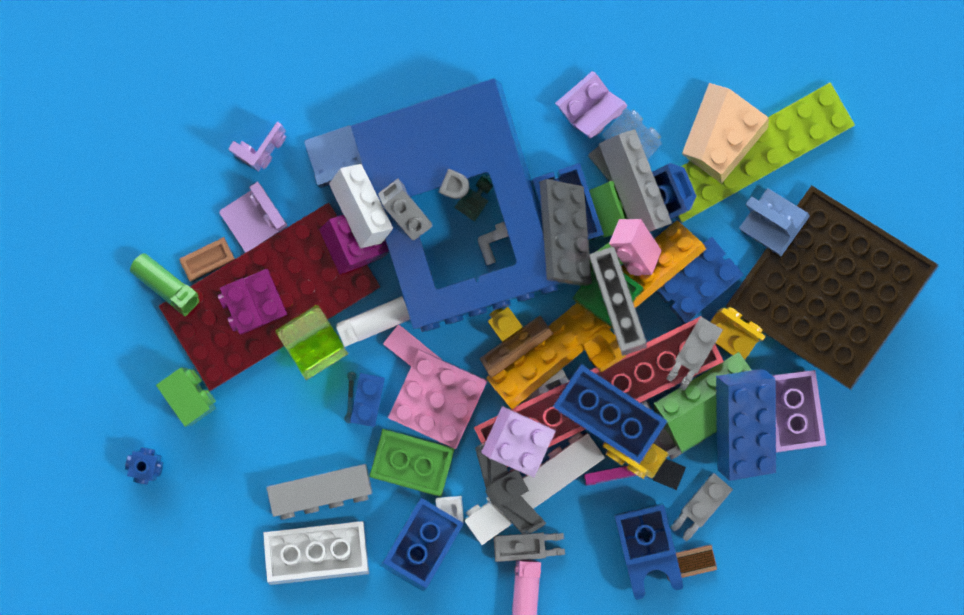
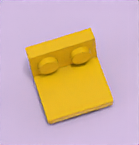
[710,307,765,360]
[603,442,669,479]

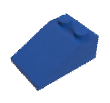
[380,498,464,591]

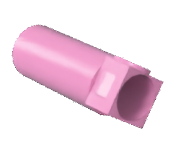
[512,560,541,615]

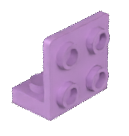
[555,71,627,138]
[228,122,286,172]
[220,182,288,252]

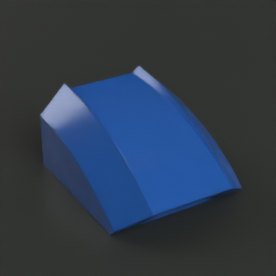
[652,163,696,220]

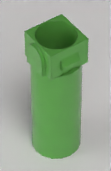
[130,253,200,317]

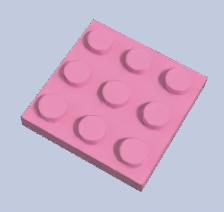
[388,349,487,449]

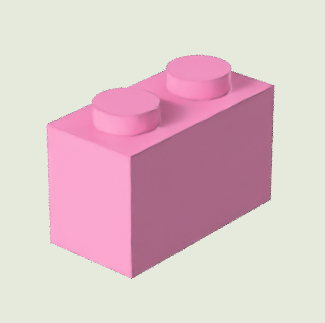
[609,219,661,276]

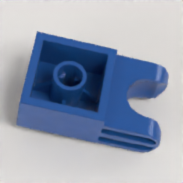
[615,503,683,600]

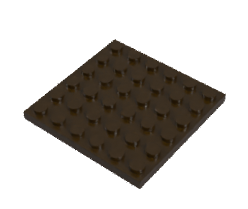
[725,185,939,391]

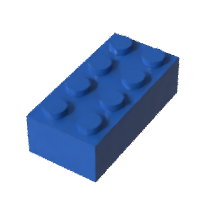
[553,364,667,464]
[716,369,776,481]

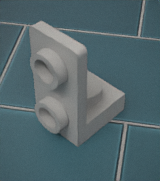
[378,179,432,240]

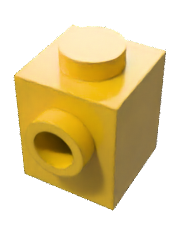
[488,307,523,342]

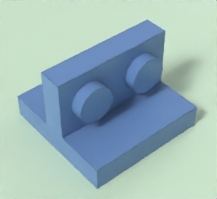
[739,189,810,256]

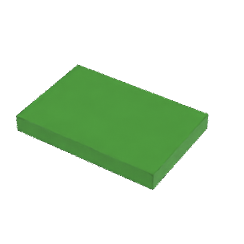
[369,429,455,497]

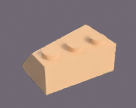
[682,83,769,184]

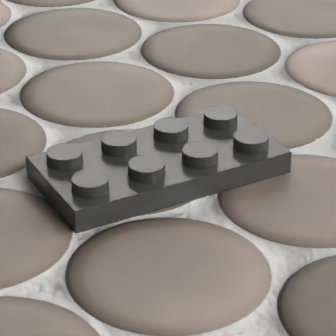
[540,179,592,286]

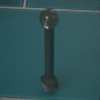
[344,371,357,423]

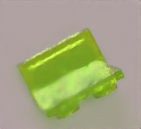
[276,305,349,380]

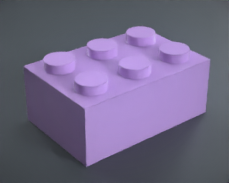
[773,370,826,452]

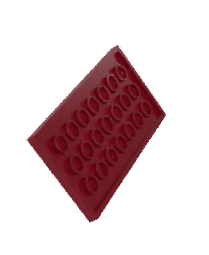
[159,202,381,391]

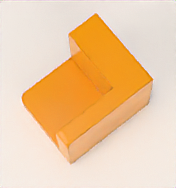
[582,327,626,372]

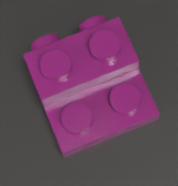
[218,269,288,335]

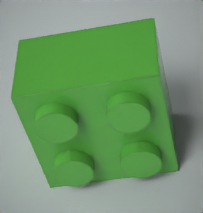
[156,367,216,427]

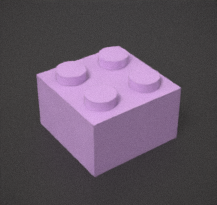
[481,406,555,477]

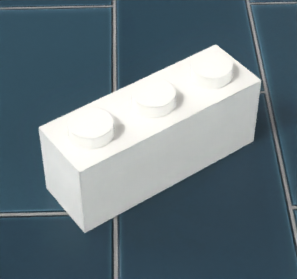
[329,164,393,248]

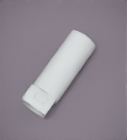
[336,296,410,347]

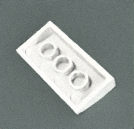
[263,521,369,585]

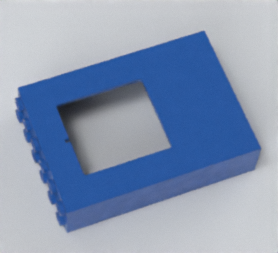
[351,78,564,332]

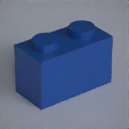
[350,373,385,427]

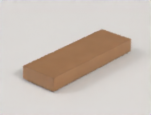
[480,316,553,377]

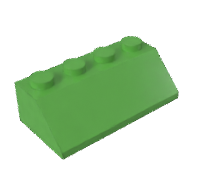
[654,352,751,453]

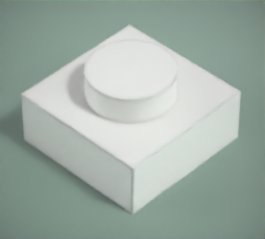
[436,496,464,522]

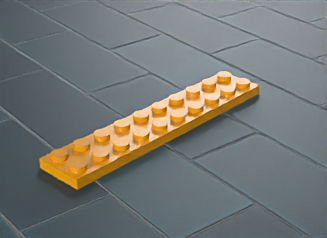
[486,220,706,409]

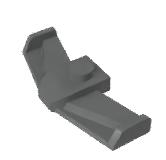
[475,441,546,535]

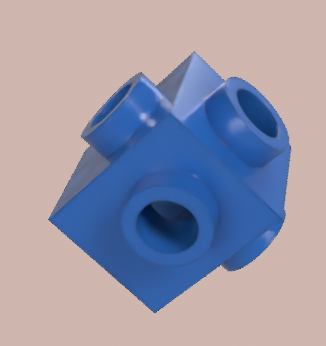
[125,447,163,485]

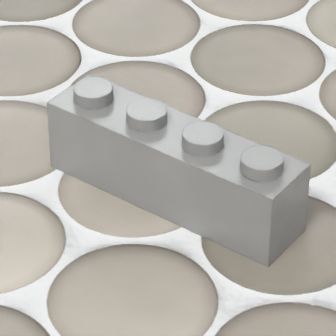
[599,129,672,232]
[589,247,646,356]
[267,464,373,520]

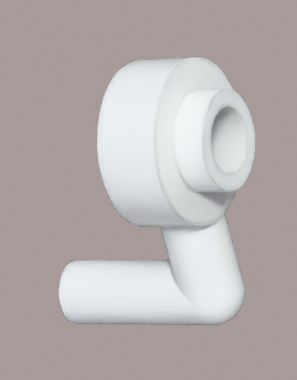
[478,222,509,265]

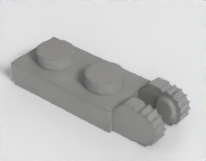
[666,317,723,390]
[670,473,733,541]
[494,532,565,562]

